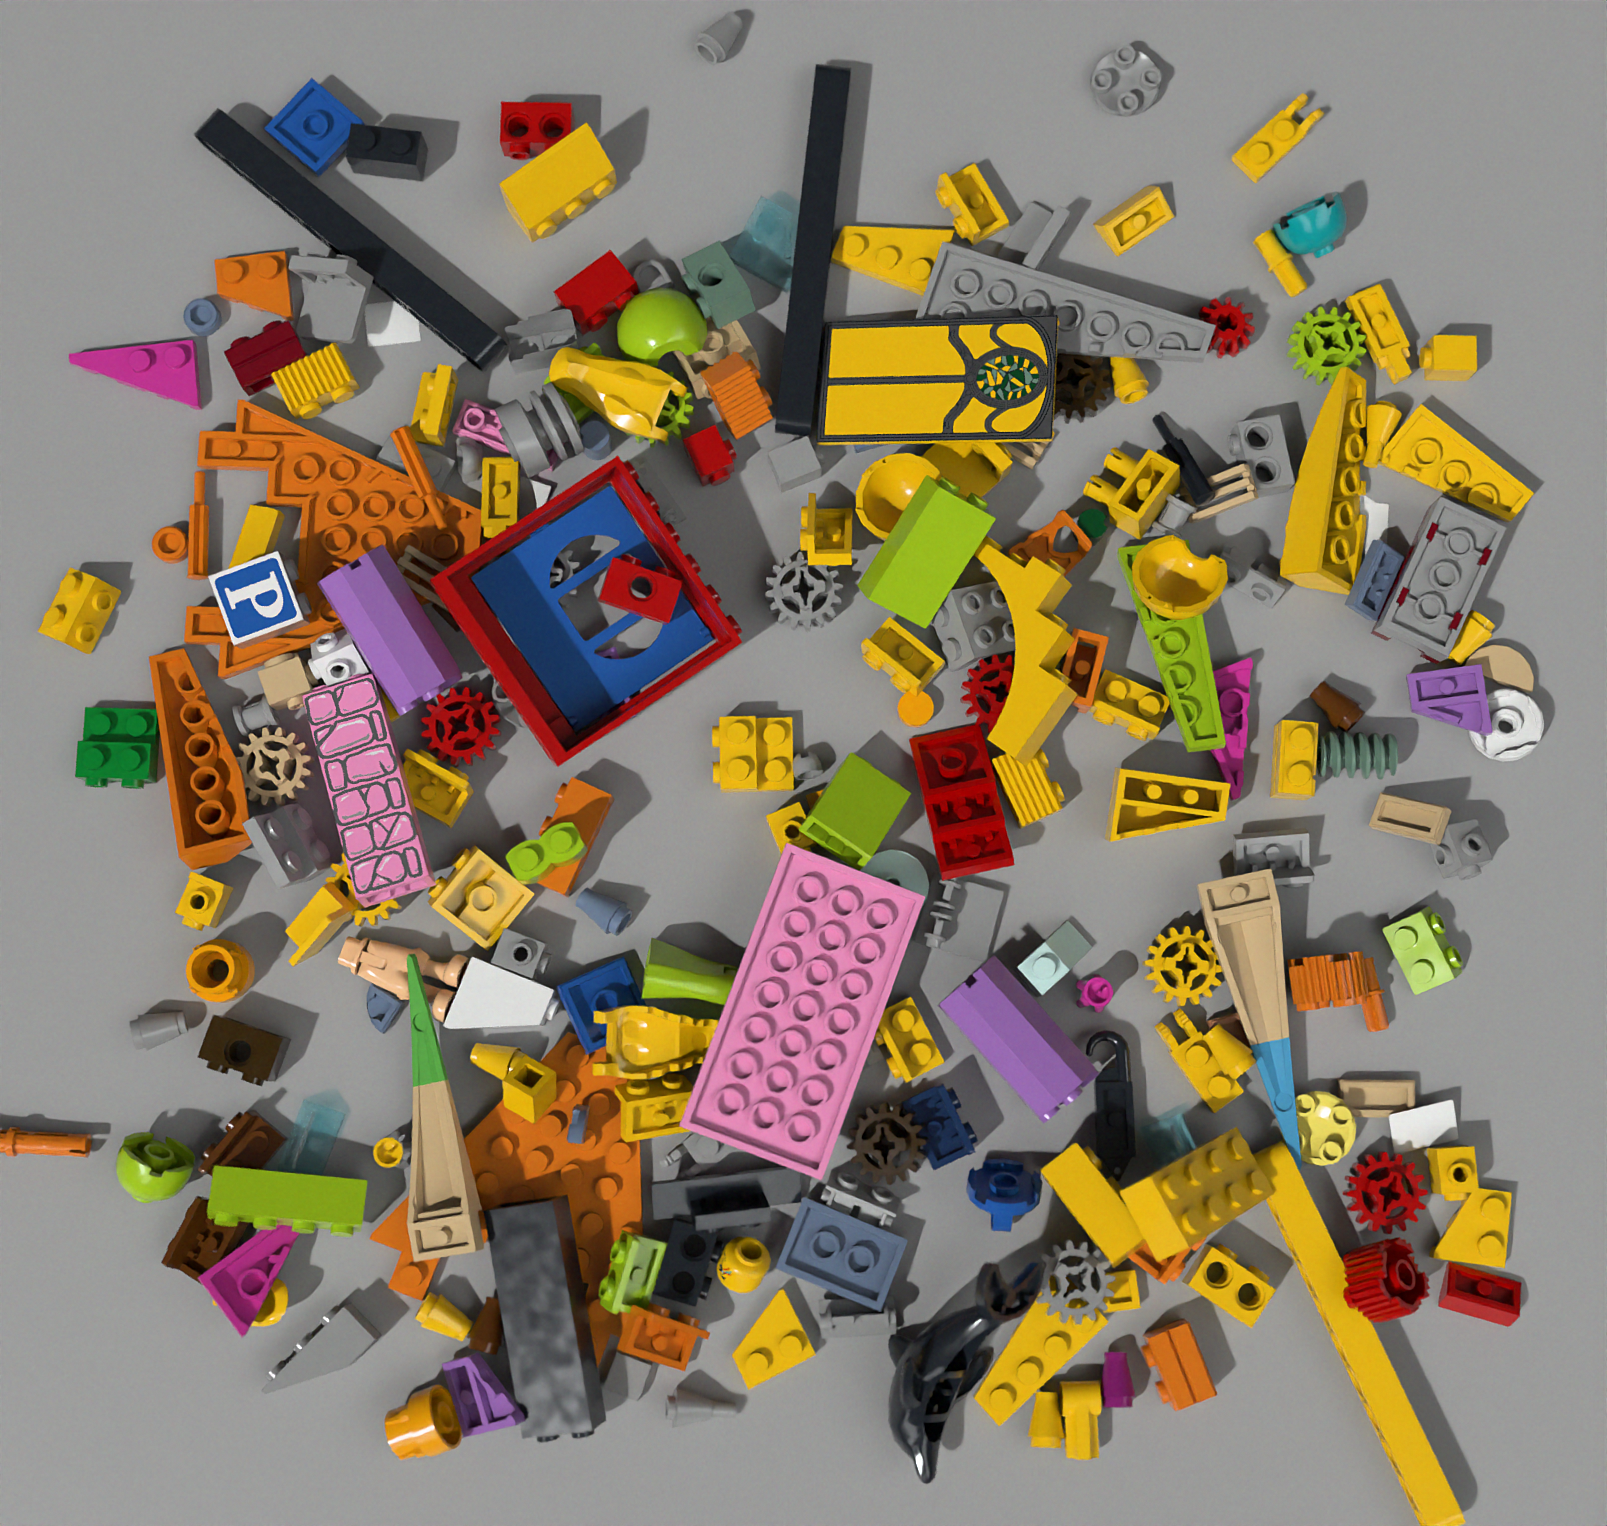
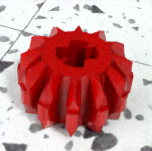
[1197,296,1255,359]

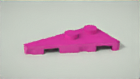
[69,340,202,410]
[198,1225,300,1338]

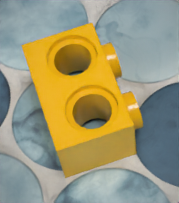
[1182,1243,1276,1328]

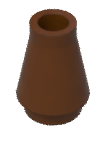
[1310,680,1365,732]
[467,1297,504,1356]

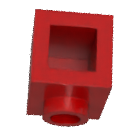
[683,425,737,487]

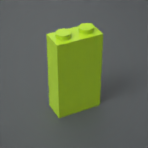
[857,475,996,629]

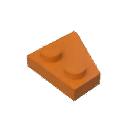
[214,251,294,321]

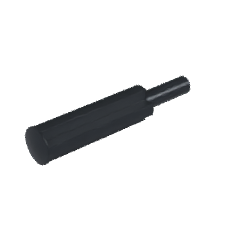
[1152,415,1215,506]

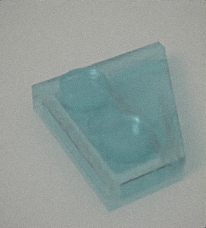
[729,196,792,293]

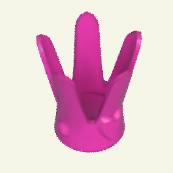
[1075,974,1114,1013]

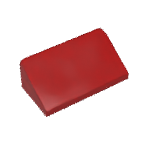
[1438,1262,1522,1327]

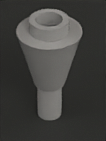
[665,1388,736,1427]

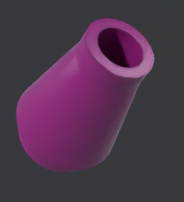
[1100,1352,1136,1408]

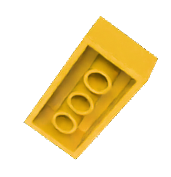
[1119,1126,1274,1262]

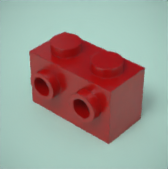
[554,249,639,336]

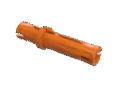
[0,1127,92,1158]

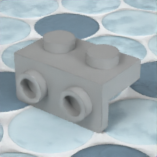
[1233,828,1314,888]

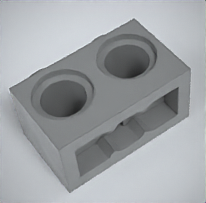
[1228,414,1295,497]

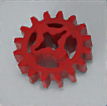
[960,654,1015,733]
[421,687,501,767]
[1343,1151,1428,1234]

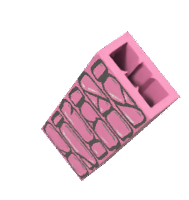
[302,674,436,908]

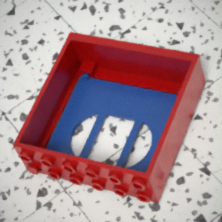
[430,456,743,767]

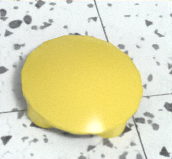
[1281,1091,1356,1166]

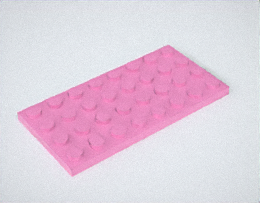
[679,843,925,1180]

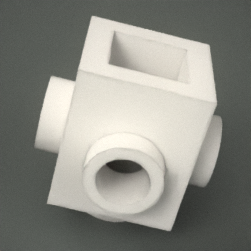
[308,629,369,687]

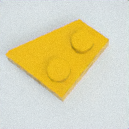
[1429,1188,1512,1268]

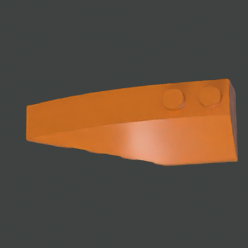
[149,648,252,870]

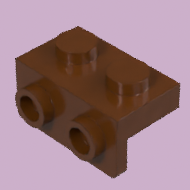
[161,1196,249,1285]

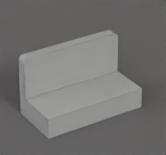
[996,202,1071,270]

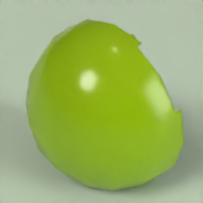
[617,287,708,366]

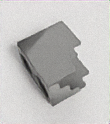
[504,309,579,374]

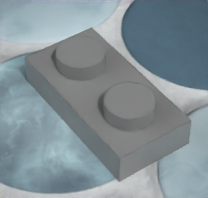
[375,430,457,492]

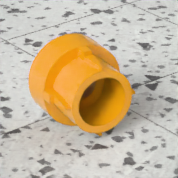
[186,939,255,1003]
[384,1385,462,1460]

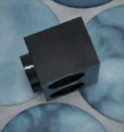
[652,1218,723,1307]

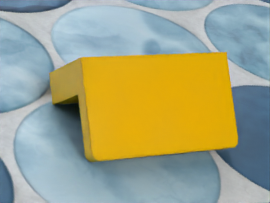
[285,881,356,967]

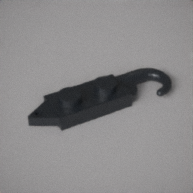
[1086,1030,1136,1181]

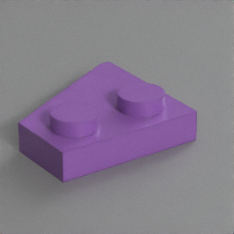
[1406,664,1492,736]

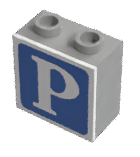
[208,551,312,649]

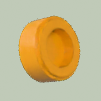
[897,691,934,728]

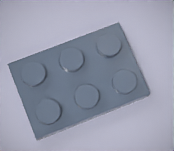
[775,1197,908,1312]

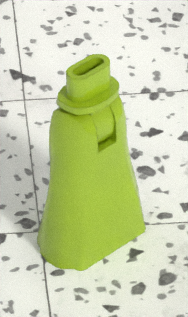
[641,938,739,1005]

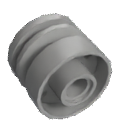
[495,382,584,478]

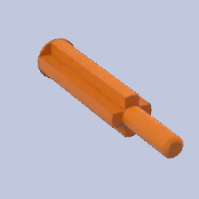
[390,426,448,530]
[187,471,209,580]

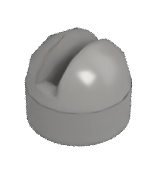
[792,751,823,781]

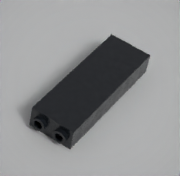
[484,1194,606,1443]

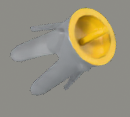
[373,1131,412,1169]

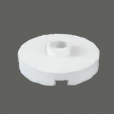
[1469,689,1544,762]

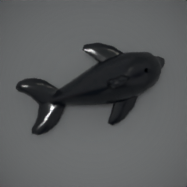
[888,1261,1044,1484]

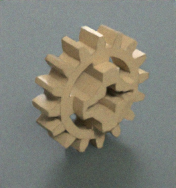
[236,727,314,807]

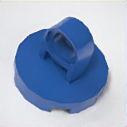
[966,1159,1043,1232]

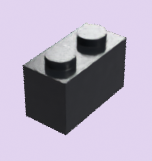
[346,123,428,182]

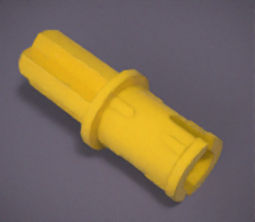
[1253,229,1307,297]

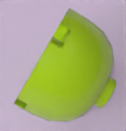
[115,1132,195,1203]

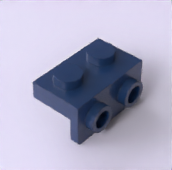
[901,1083,978,1171]

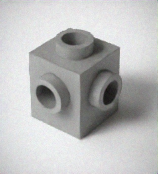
[1430,819,1493,880]

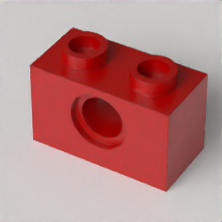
[597,554,683,625]

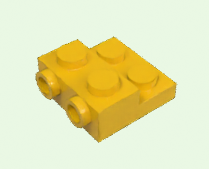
[712,716,794,793]
[427,845,535,951]

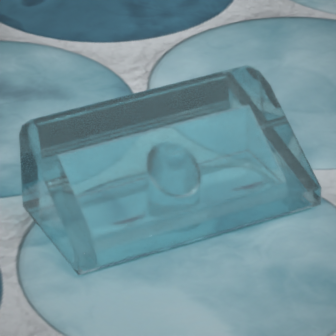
[278,1100,345,1176]
[1141,1113,1196,1170]

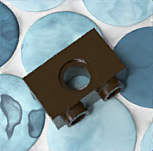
[198,1015,291,1086]

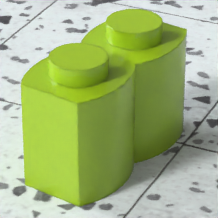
[505,822,588,884]

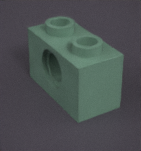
[681,240,756,329]

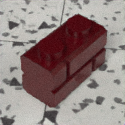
[224,320,308,397]

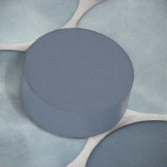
[183,298,222,336]

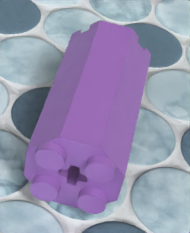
[317,544,463,716]
[938,955,1099,1124]

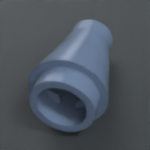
[576,887,632,936]

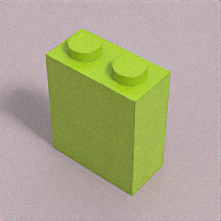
[798,752,911,871]

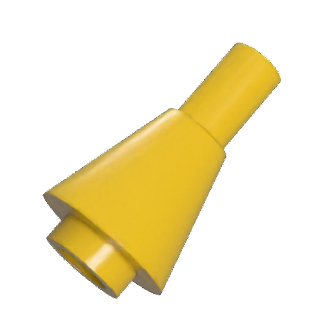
[1363,401,1402,468]

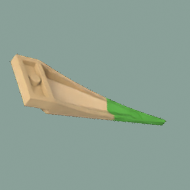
[407,954,484,1262]

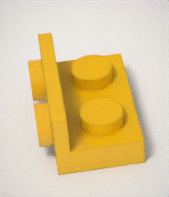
[410,364,459,447]
[1089,669,1170,741]
[874,996,945,1083]
[615,1073,694,1142]

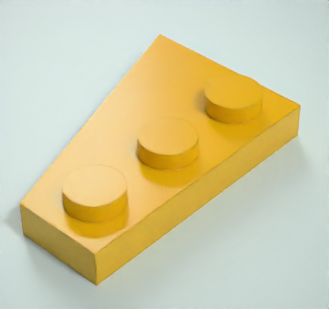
[831,226,955,296]

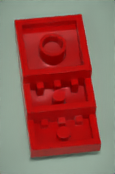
[909,725,1015,881]

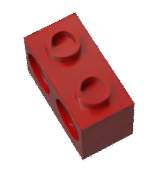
[500,102,575,160]

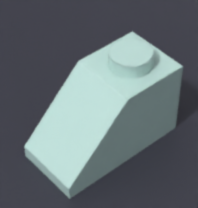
[1013,920,1092,996]

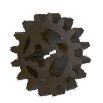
[1054,353,1111,424]
[847,1101,929,1185]

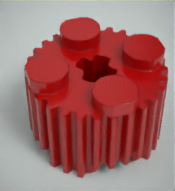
[1343,1237,1430,1323]

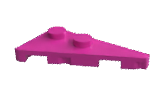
[1211,657,1253,801]

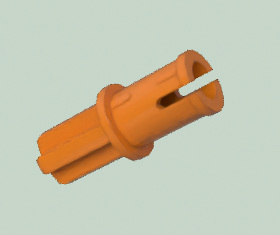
[1361,957,1389,1032]

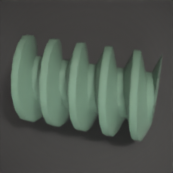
[1317,731,1398,779]

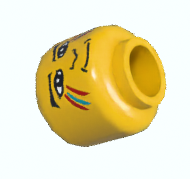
[716,1236,771,1293]

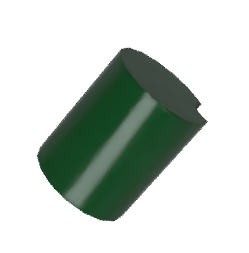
[1073,509,1108,546]

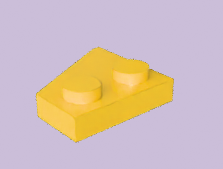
[732,1288,816,1390]

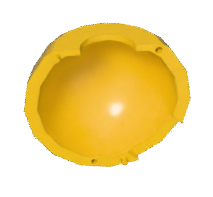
[855,453,942,541]
[1132,535,1228,620]

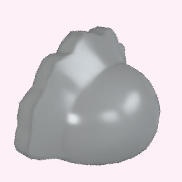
[456,437,485,483]

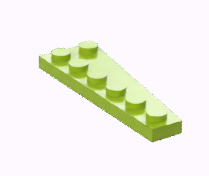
[1117,539,1226,752]

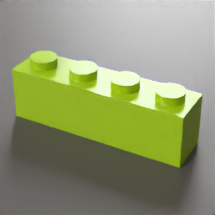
[207,1165,368,1237]

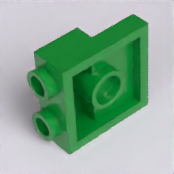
[75,707,160,789]

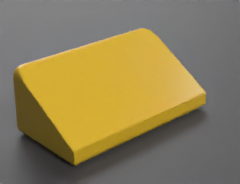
[1093,185,1174,256]
[228,505,285,569]

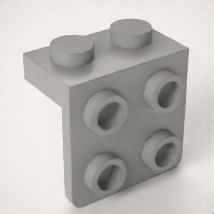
[288,252,373,344]
[931,581,1016,672]

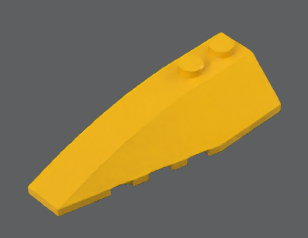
[1280,367,1366,595]

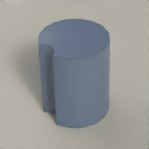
[580,421,612,460]

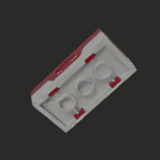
[1371,496,1507,664]

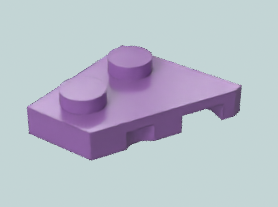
[442,1353,526,1438]

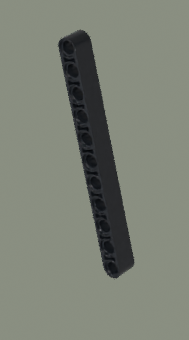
[775,64,851,437]
[194,108,508,372]

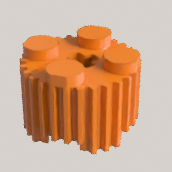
[1287,951,1369,1011]

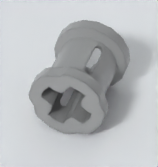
[1151,494,1197,539]
[232,695,280,737]

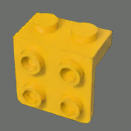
[920,442,1013,498]

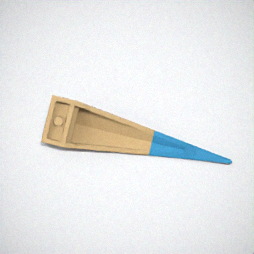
[1196,868,1302,1171]

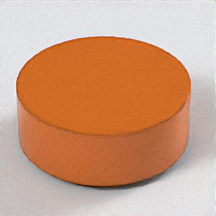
[152,526,189,564]

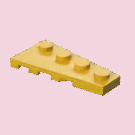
[973,1274,1109,1427]

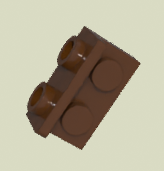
[198,1110,288,1177]

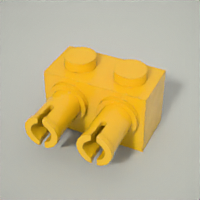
[1083,447,1180,540]

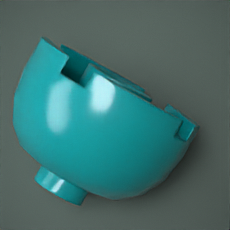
[1272,192,1347,258]

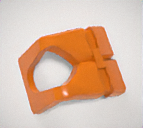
[1008,509,1093,577]

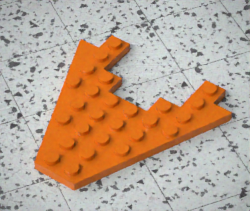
[184,399,483,679]
[369,1032,643,1368]

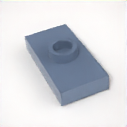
[1344,540,1405,621]

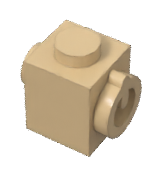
[257,653,320,711]

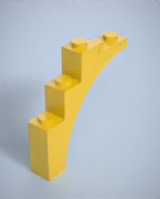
[973,536,1078,767]

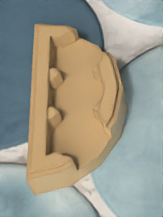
[1462,645,1534,693]

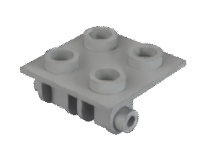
[914,872,1004,962]

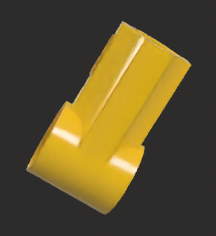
[1059,1380,1101,1460]

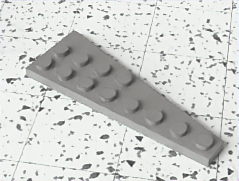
[915,241,1216,363]

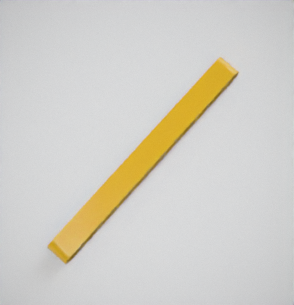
[1252,1141,1465,1526]

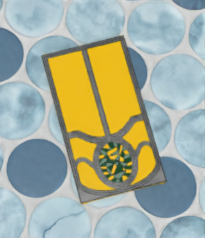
[816,315,1060,445]

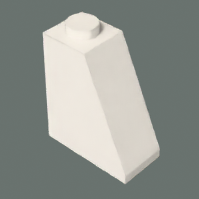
[443,957,560,1030]

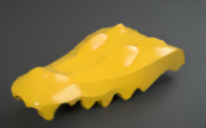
[549,347,688,444]
[592,1005,719,1080]

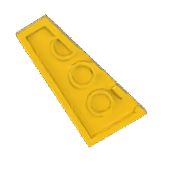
[1378,404,1534,523]

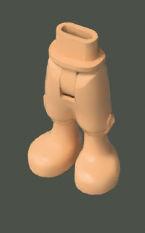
[338,936,470,1023]

